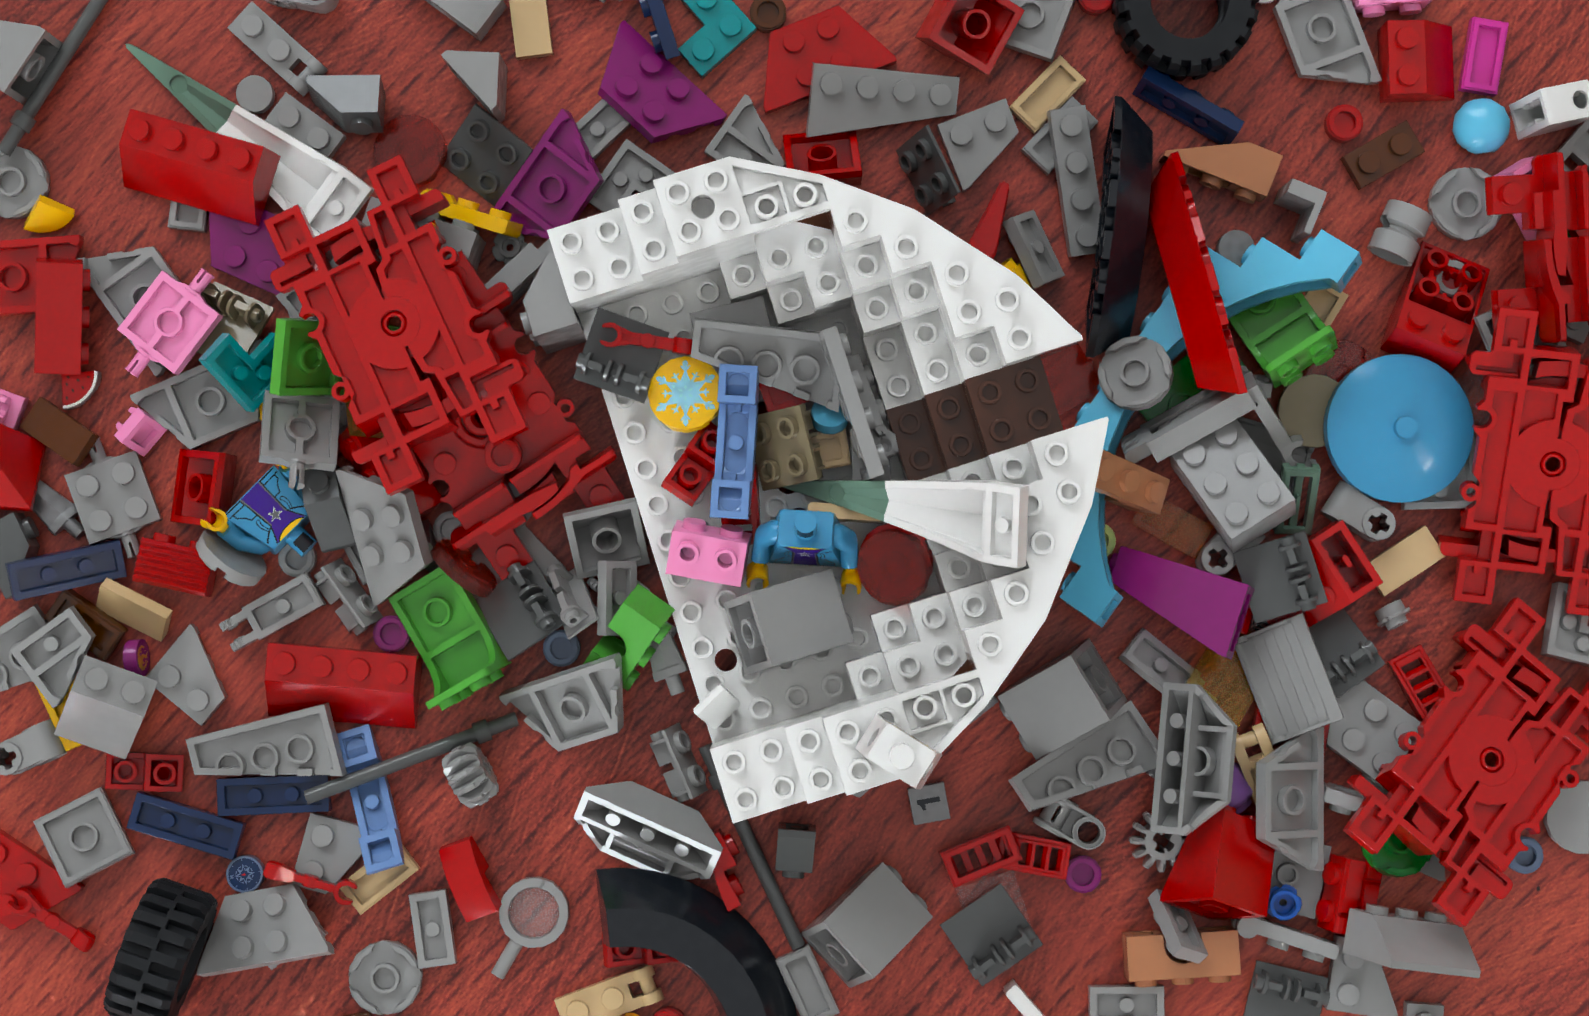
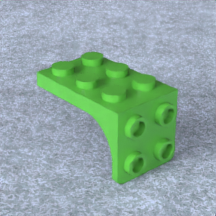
[1228,292,1338,388]
[269,318,400,396]
[388,560,512,711]

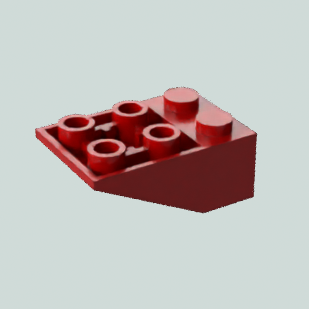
[1380,241,1490,374]
[1241,520,1383,627]

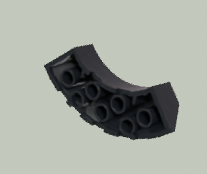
[1085,96,1153,358]
[595,867,797,1016]

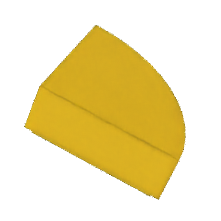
[24,194,75,233]

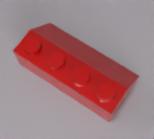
[119,109,281,226]
[264,642,423,729]

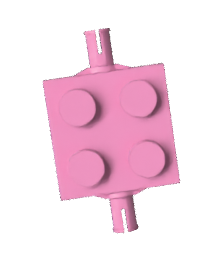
[117,268,224,378]

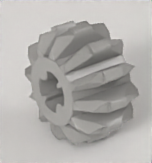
[442,742,499,809]
[1129,811,1187,872]

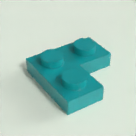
[678,0,757,79]
[198,332,275,412]

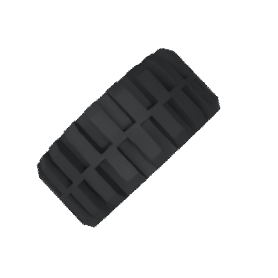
[1112,0,1259,81]
[103,878,218,1016]

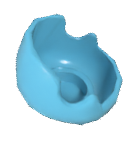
[1452,98,1510,154]

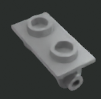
[314,558,383,636]
[545,564,599,640]
[649,722,708,803]

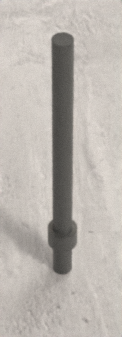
[0,0,108,157]
[303,712,520,805]
[699,742,805,950]

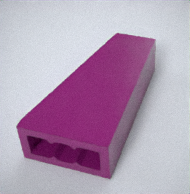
[1109,546,1254,660]

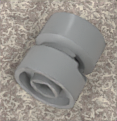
[1367,199,1433,267]

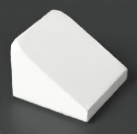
[693,684,740,729]

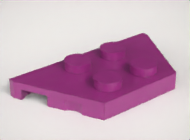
[598,20,727,144]
[494,108,604,239]
[209,209,285,295]

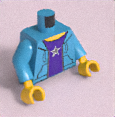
[200,465,317,557]
[746,509,864,595]

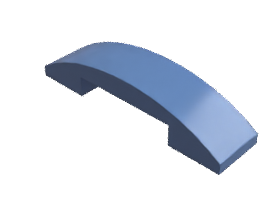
[709,364,759,520]
[337,724,404,875]

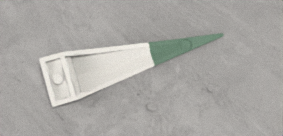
[125,44,374,237]
[783,480,1029,568]

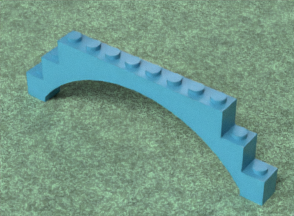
[1060,229,1362,628]

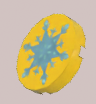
[648,356,719,433]

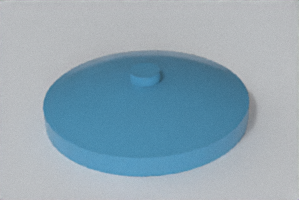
[1323,354,1474,503]

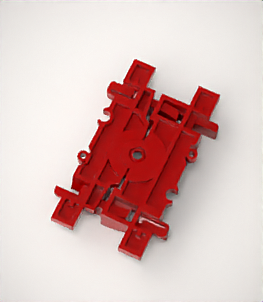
[1485,152,1589,343]
[264,154,529,496]
[399,249,626,580]
[1437,305,1589,616]
[1343,597,1589,927]

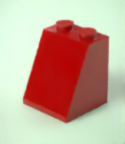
[1160,806,1275,920]

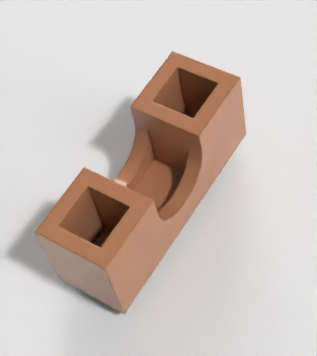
[1095,450,1170,515]
[1122,925,1241,987]

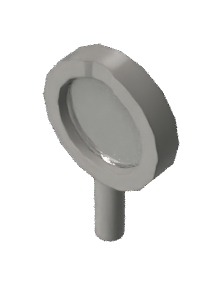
[491,876,570,979]

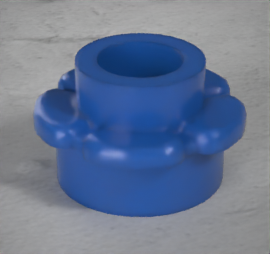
[1267,884,1302,921]

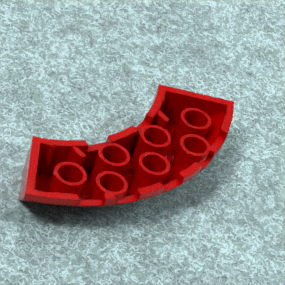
[1149,151,1247,394]

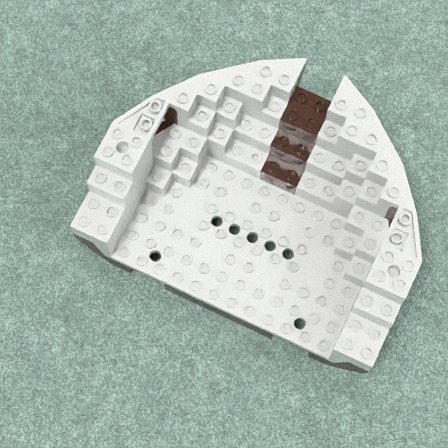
[547,156,1109,824]

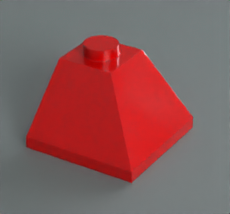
[0,424,46,512]

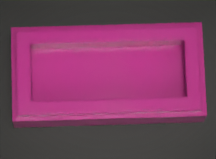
[1458,17,1509,97]

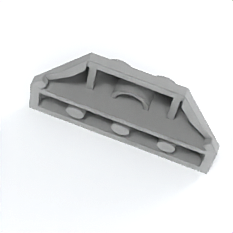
[1150,682,1237,836]
[573,781,723,880]

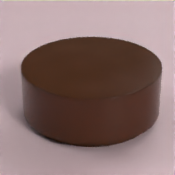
[750,0,786,33]

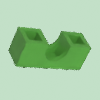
[583,583,675,691]

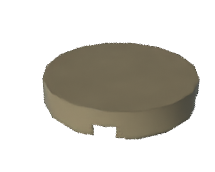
[1276,374,1339,448]

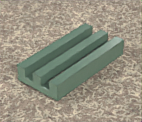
[1273,462,1321,535]

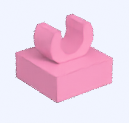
[0,389,29,431]
[114,407,168,457]

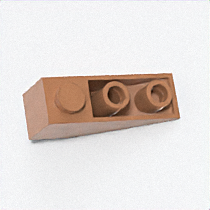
[1158,142,1283,204]

